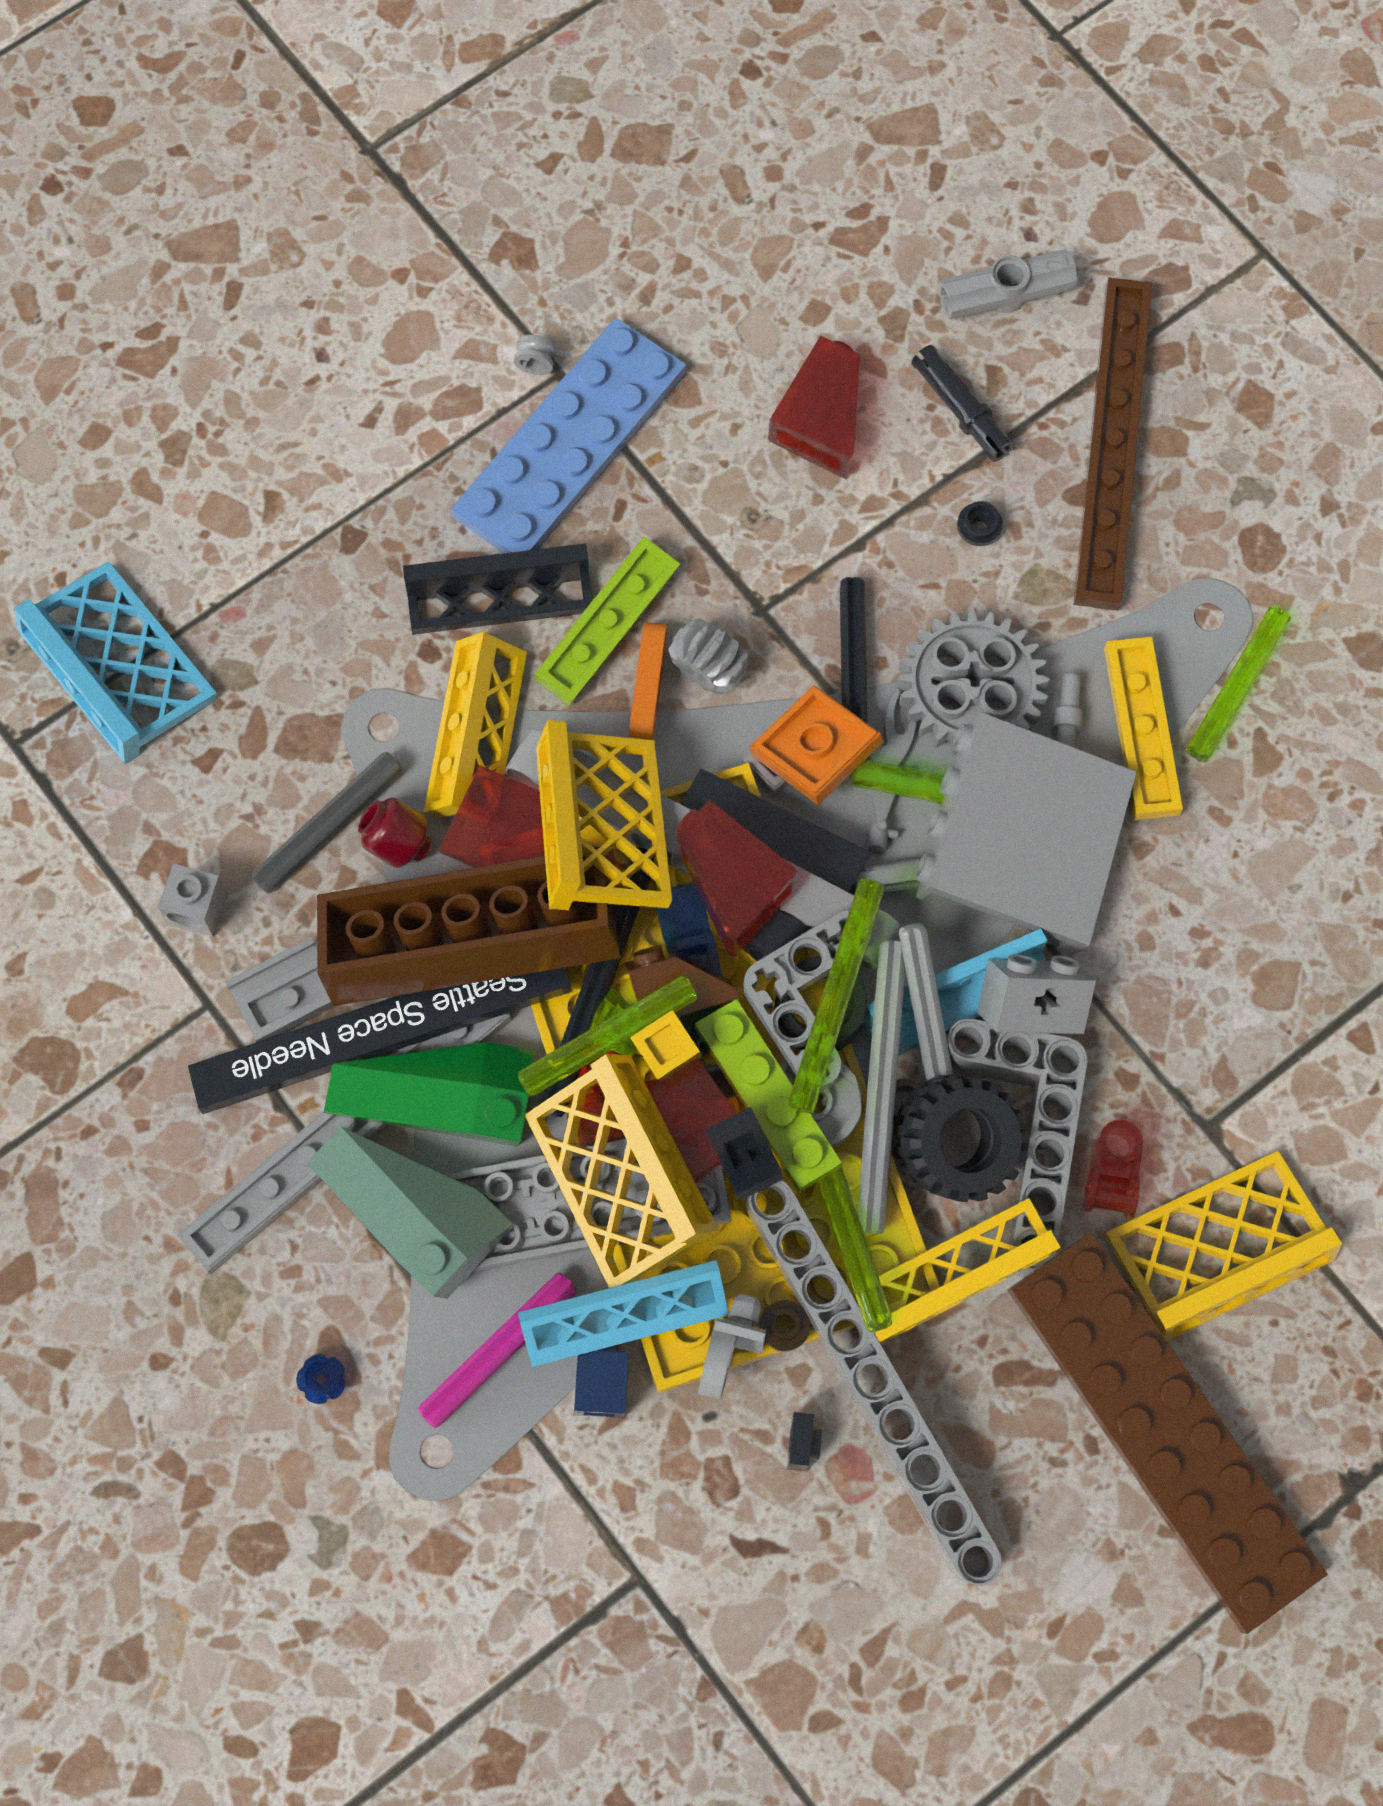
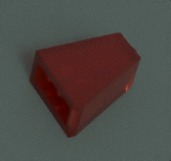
[768,335,860,480]
[677,800,799,958]

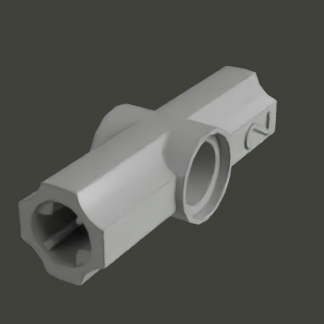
[939,249,1078,320]

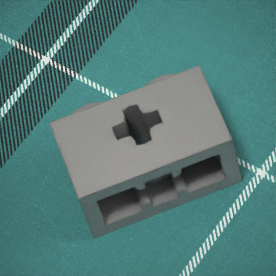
[977,954,1096,1034]

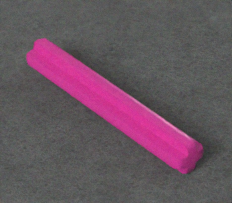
[418,1272,576,1428]

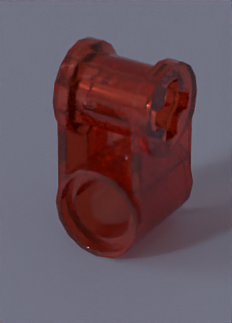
[1083,1120,1143,1219]

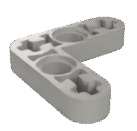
[744,910,871,1091]

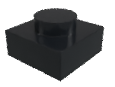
[787,1412,822,1472]

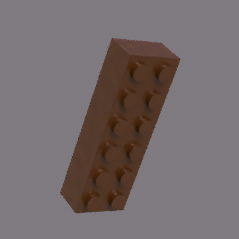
[317,846,620,1006]

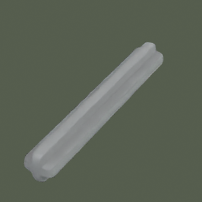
[899,923,953,1081]

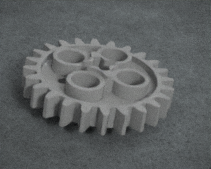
[897,609,1049,755]

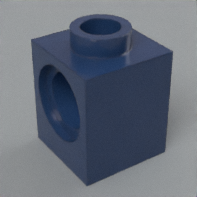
[573,1344,629,1418]

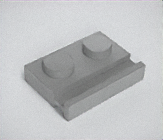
[225,937,334,1042]

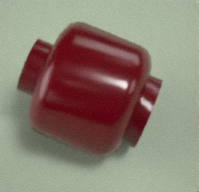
[358,797,431,868]

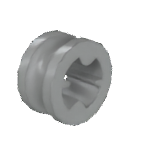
[514,335,557,375]

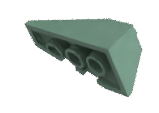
[307,1126,515,1299]

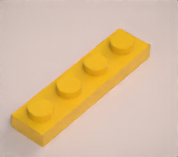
[1104,637,1183,820]

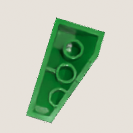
[323,1042,534,1147]

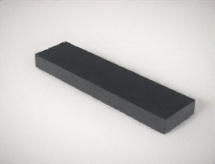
[681,768,870,893]

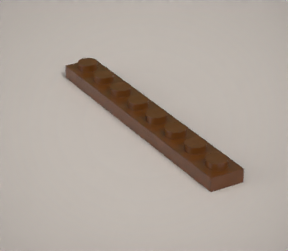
[1073,277,1152,611]

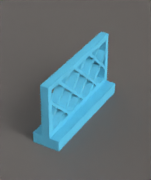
[14,561,217,764]

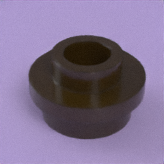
[759,1300,810,1352]

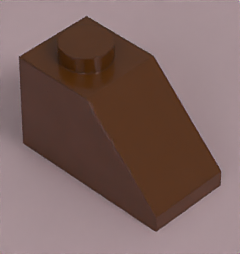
[625,946,739,1027]

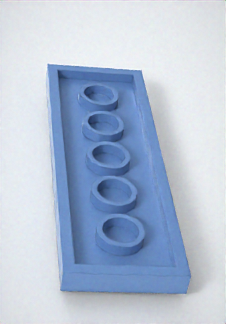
[451,317,686,553]

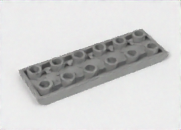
[444,1122,732,1272]

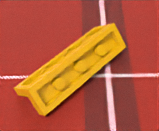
[423,631,527,826]
[851,1198,1060,1345]

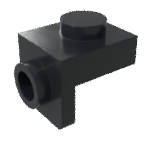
[705,1107,784,1200]

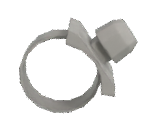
[698,1294,766,1400]

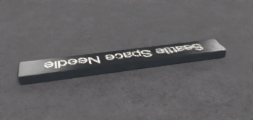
[188,968,573,1114]

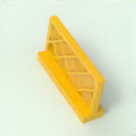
[536,720,672,910]
[525,1054,719,1288]
[1105,1151,1342,1342]

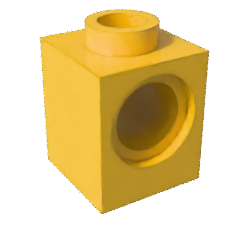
[630,1010,703,1084]

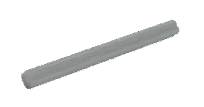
[856,940,905,1234]

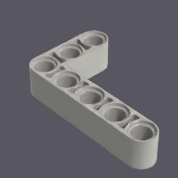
[947,1019,1087,1278]

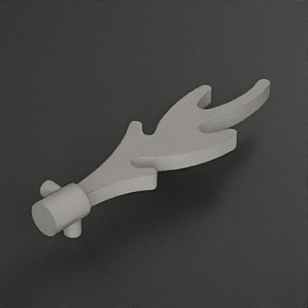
[866,689,917,852]

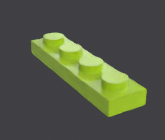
[533,536,680,706]
[695,999,842,1193]

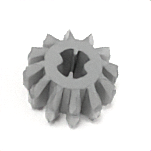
[668,619,749,694]

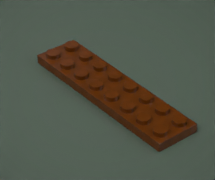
[1007,1232,1328,1634]

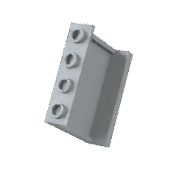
[915,712,1136,955]

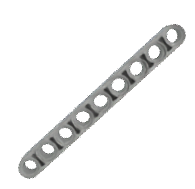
[505,729,901,970]
[746,1181,1002,1586]

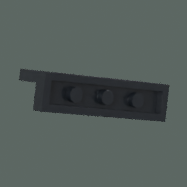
[403,543,593,635]

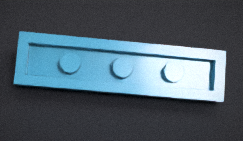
[864,928,1047,1056]
[518,1260,729,1367]

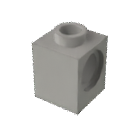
[158,863,228,937]

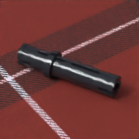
[911,345,1014,462]

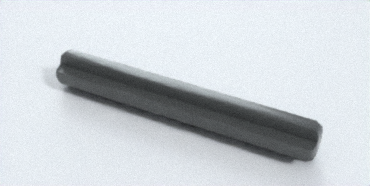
[252,752,402,894]

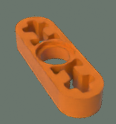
[629,622,667,740]

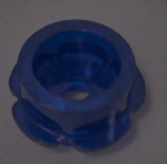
[296,1354,346,1404]

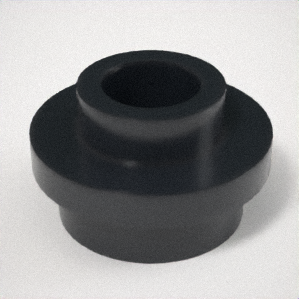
[957,501,1003,546]

